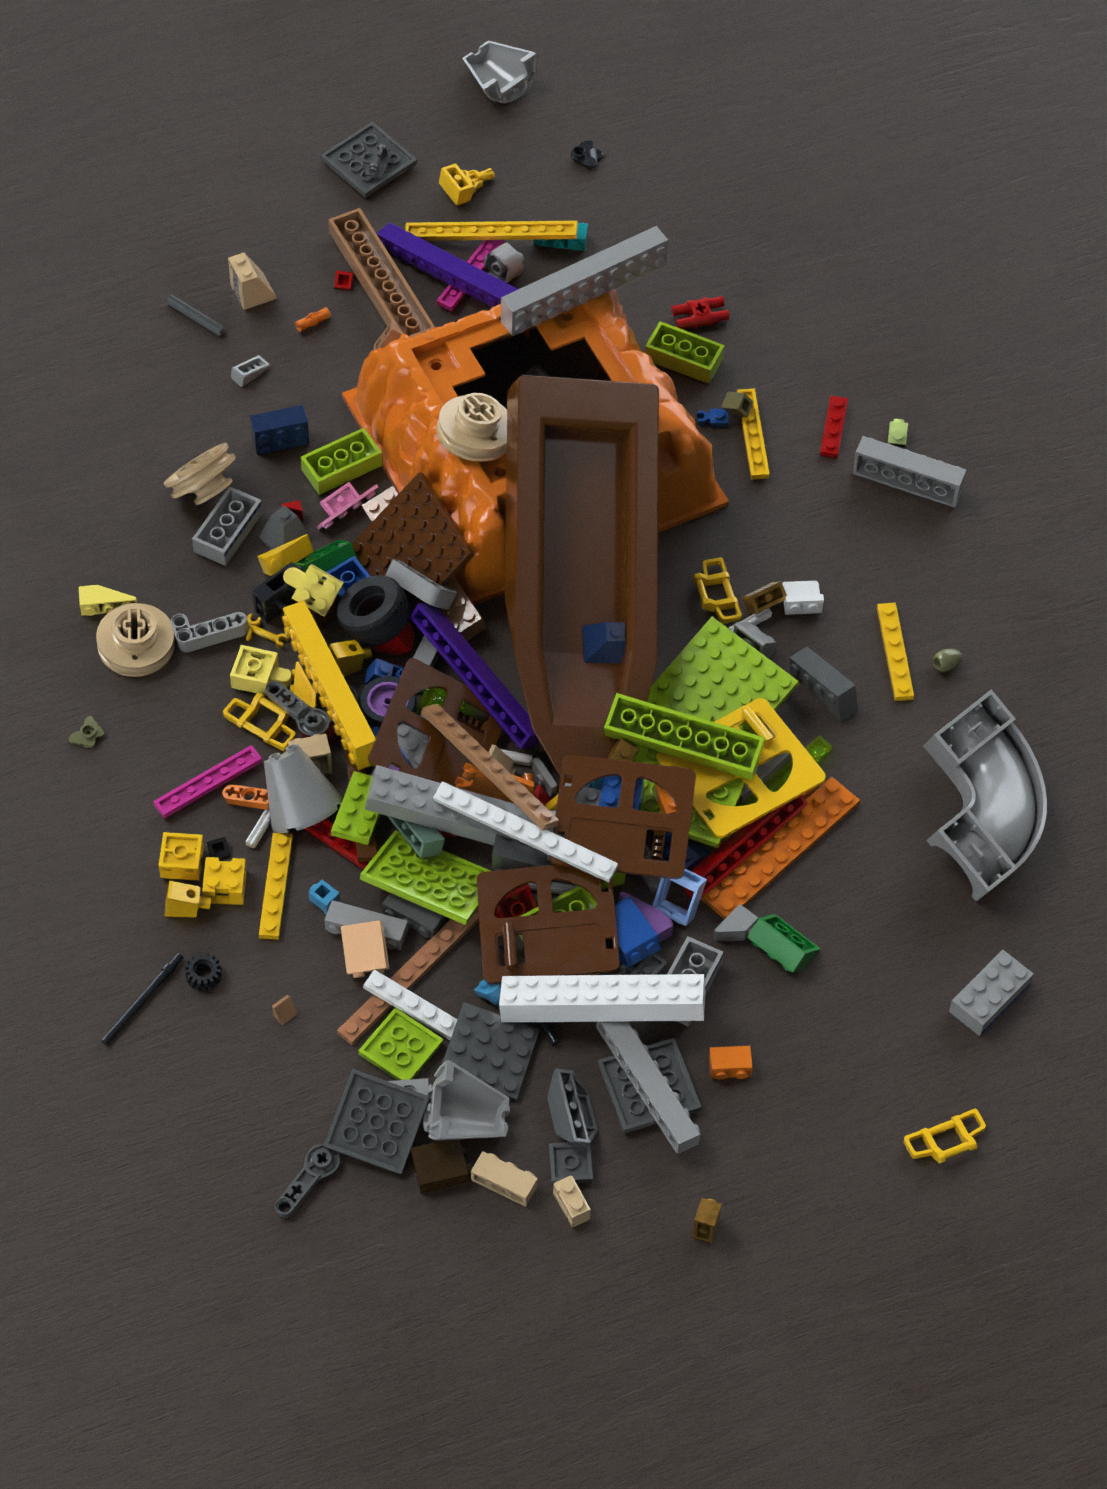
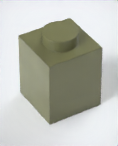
[721,392,754,417]

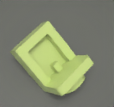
[888,419,908,445]

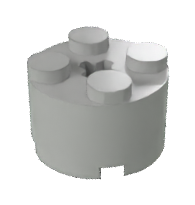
[484,243,524,283]

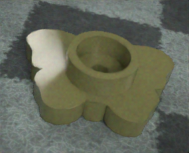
[69,716,104,748]

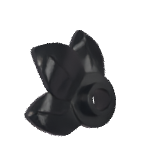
[571,141,604,167]

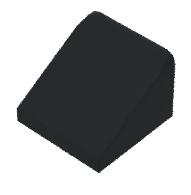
[205,837,230,859]

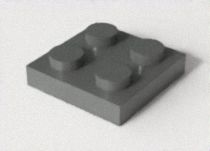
[549,1142,593,1185]

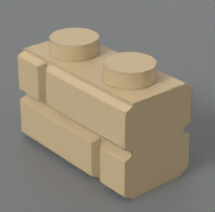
[553,1176,591,1227]

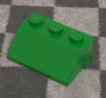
[295,540,358,578]
[748,914,821,972]

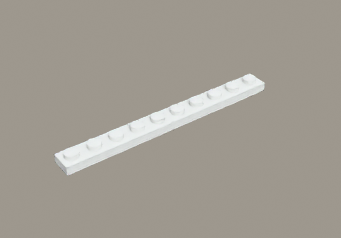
[433,781,618,883]

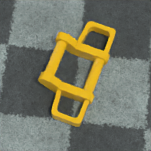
[692,557,742,624]
[223,692,296,751]
[903,1109,986,1163]

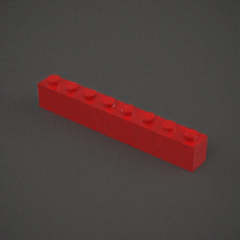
[682,795,808,898]

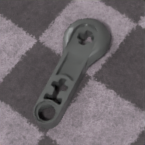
[265,681,330,737]
[275,1144,340,1218]

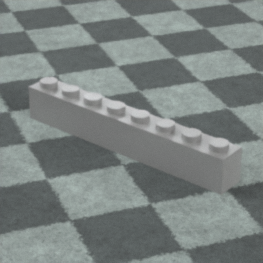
[596,1021,701,1154]

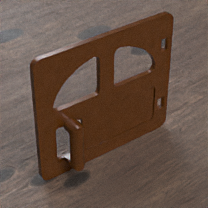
[368,658,502,787]
[550,755,696,879]
[477,865,620,984]

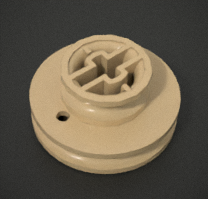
[436,393,507,461]
[164,443,236,505]
[96,603,175,677]

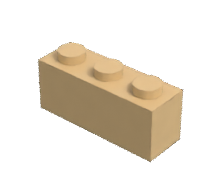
[471,1151,538,1207]

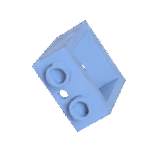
[652,869,707,926]

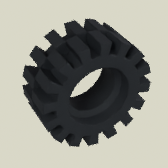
[185,952,222,991]

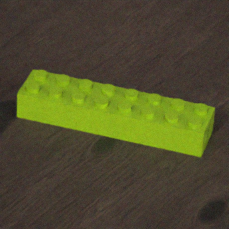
[604,693,765,780]

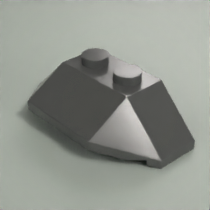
[547,1068,598,1145]

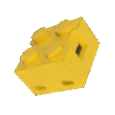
[158,832,204,881]
[202,857,247,905]

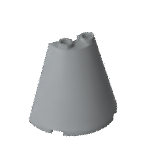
[462,41,538,103]
[264,744,343,833]
[423,1060,510,1140]

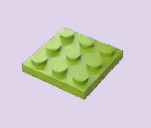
[358,1007,444,1080]

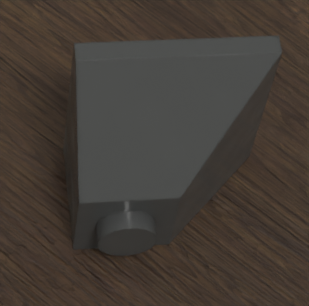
[259,505,311,550]

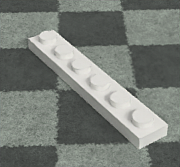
[363,970,457,1040]

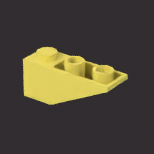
[79,585,137,616]

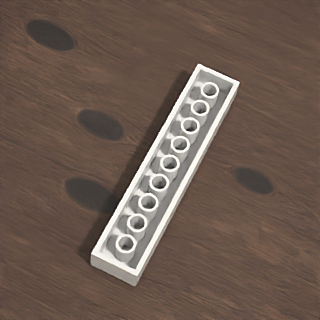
[499,974,705,1022]

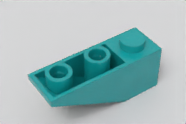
[533,223,588,251]

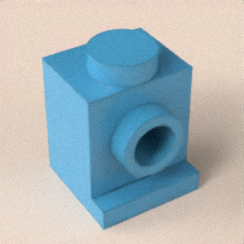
[309,880,340,915]

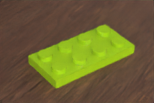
[331,771,380,845]

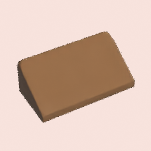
[374,320,402,350]

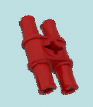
[671,296,730,329]

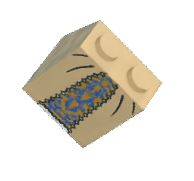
[228,252,277,310]

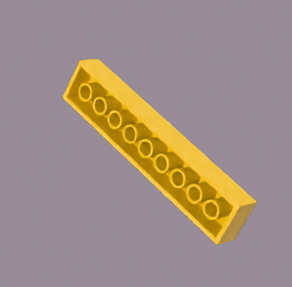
[282,600,375,771]

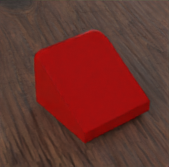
[334,270,355,290]
[282,500,303,521]
[535,785,551,807]

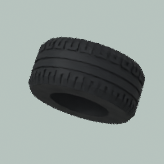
[337,575,411,647]

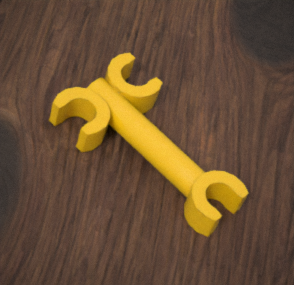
[246,613,289,649]

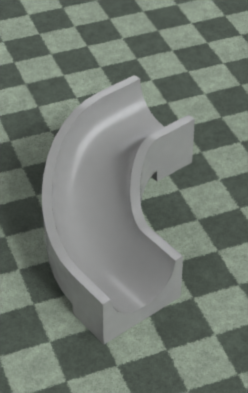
[923,689,1047,901]

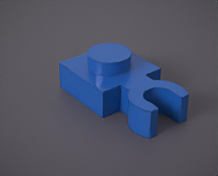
[697,409,728,427]

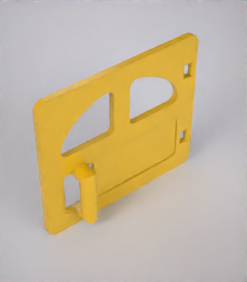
[656,698,826,838]

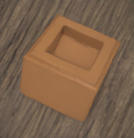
[272,995,297,1025]

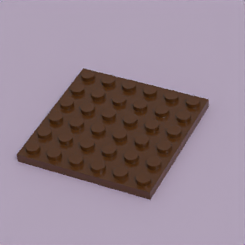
[352,472,475,621]

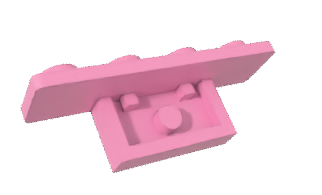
[317,482,378,530]

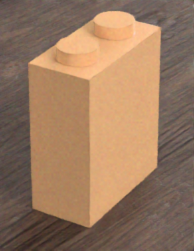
[341,920,389,978]

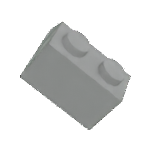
[733,622,776,659]

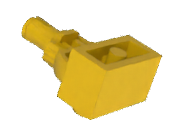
[439,163,495,206]

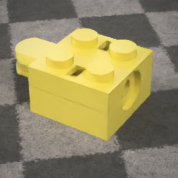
[283,564,344,617]
[230,645,292,696]

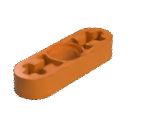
[222,785,269,810]

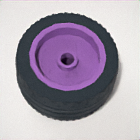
[359,676,417,730]

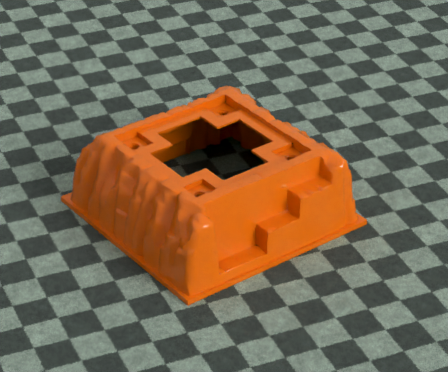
[342,289,729,606]

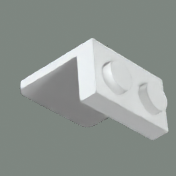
[782,581,824,615]

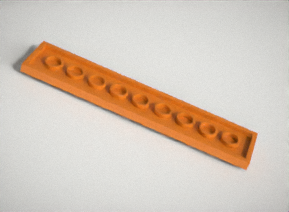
[701,777,860,920]

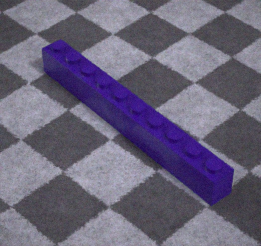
[377,222,518,307]
[410,603,539,749]

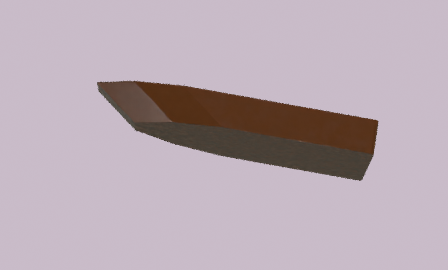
[505,375,659,787]

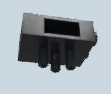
[252,562,304,623]

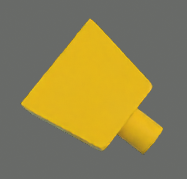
[329,640,372,676]
[164,881,211,917]

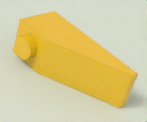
[257,534,314,576]

